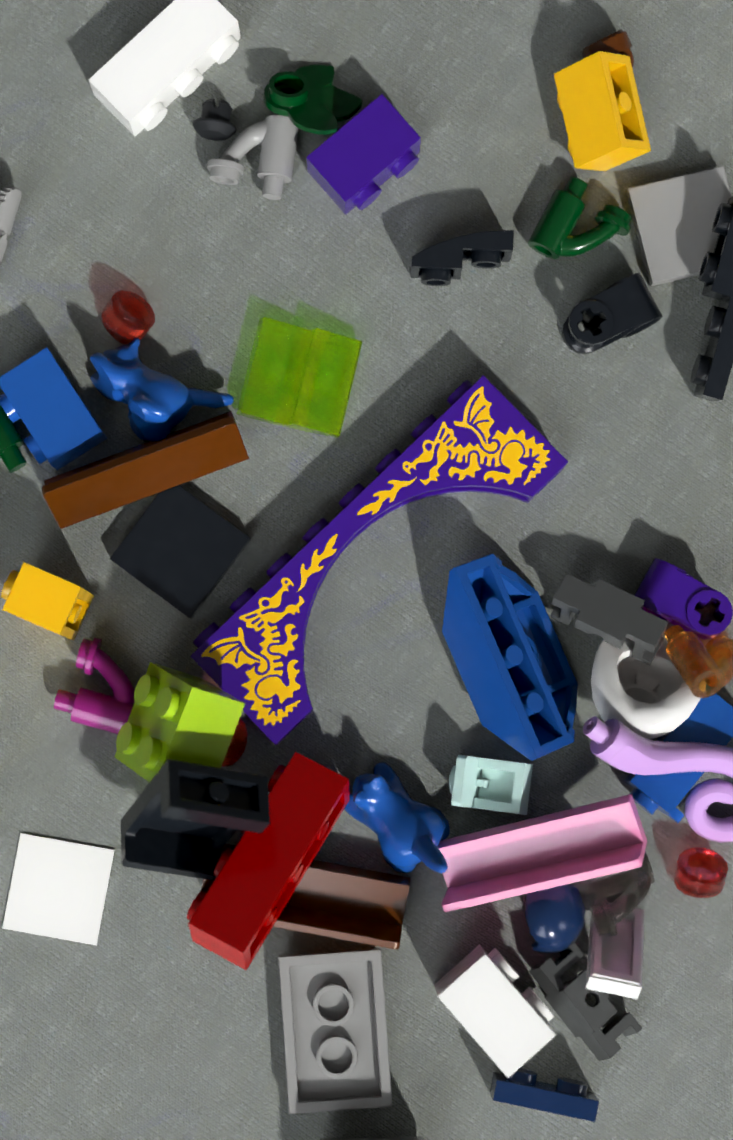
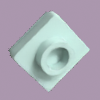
[449,755,533,815]

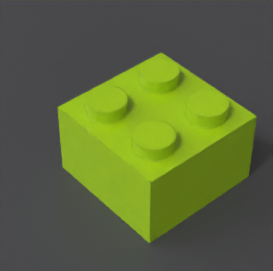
[114,662,245,783]

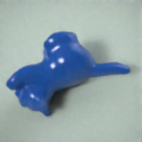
[90,338,234,442]
[344,762,450,873]

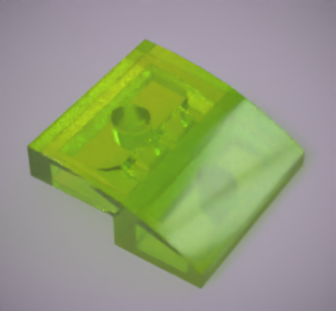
[236,317,362,438]

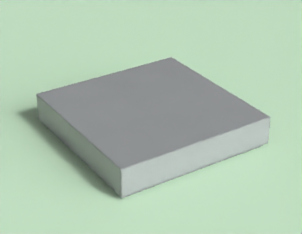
[626,166,732,287]

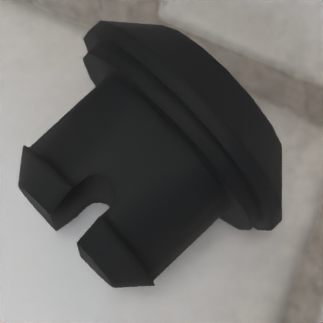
[192,99,237,141]

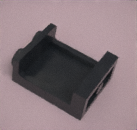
[121,759,270,881]

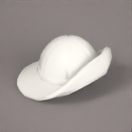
[591,630,708,739]

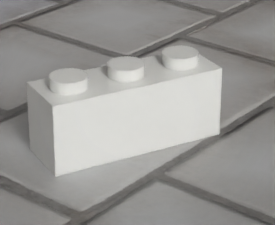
[89,0,241,137]

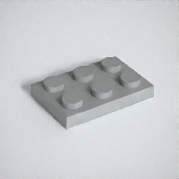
[279,948,392,1114]

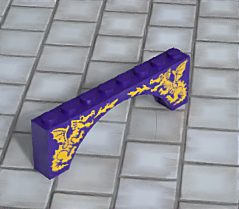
[191,375,568,745]

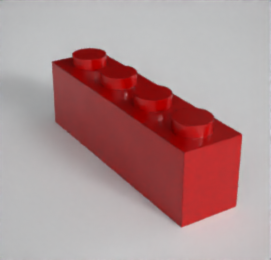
[187,752,350,970]

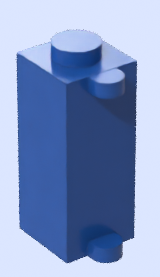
[624,686,733,823]

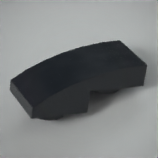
[411,230,514,286]

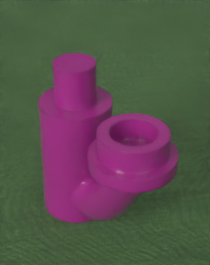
[53,637,135,734]

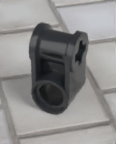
[562,273,663,355]

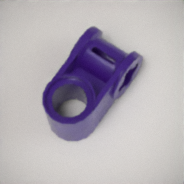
[634,558,733,640]

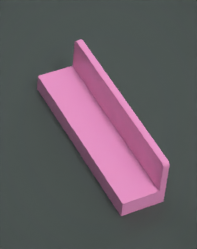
[437,794,647,912]

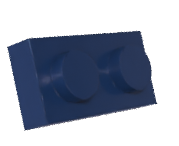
[490,1068,599,1122]

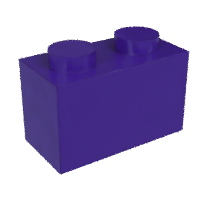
[306,94,421,215]

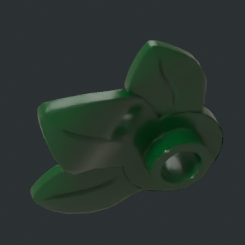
[263,65,363,135]

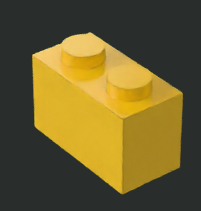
[554,51,651,171]
[1,562,94,641]

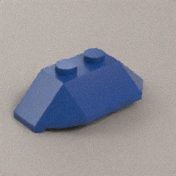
[442,554,578,761]

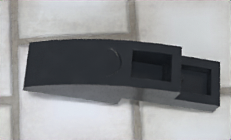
[690,197,733,401]

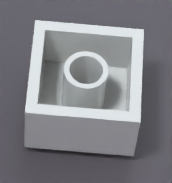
[434,944,556,1078]

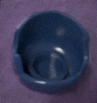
[525,883,585,952]

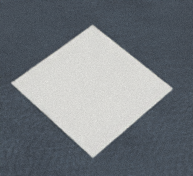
[2,833,115,946]

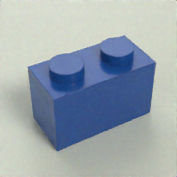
[0,347,107,471]

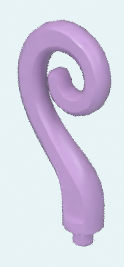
[582,716,733,843]

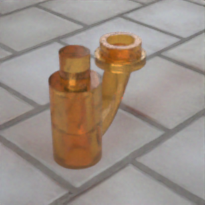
[664,625,733,698]

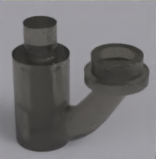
[572,851,655,937]

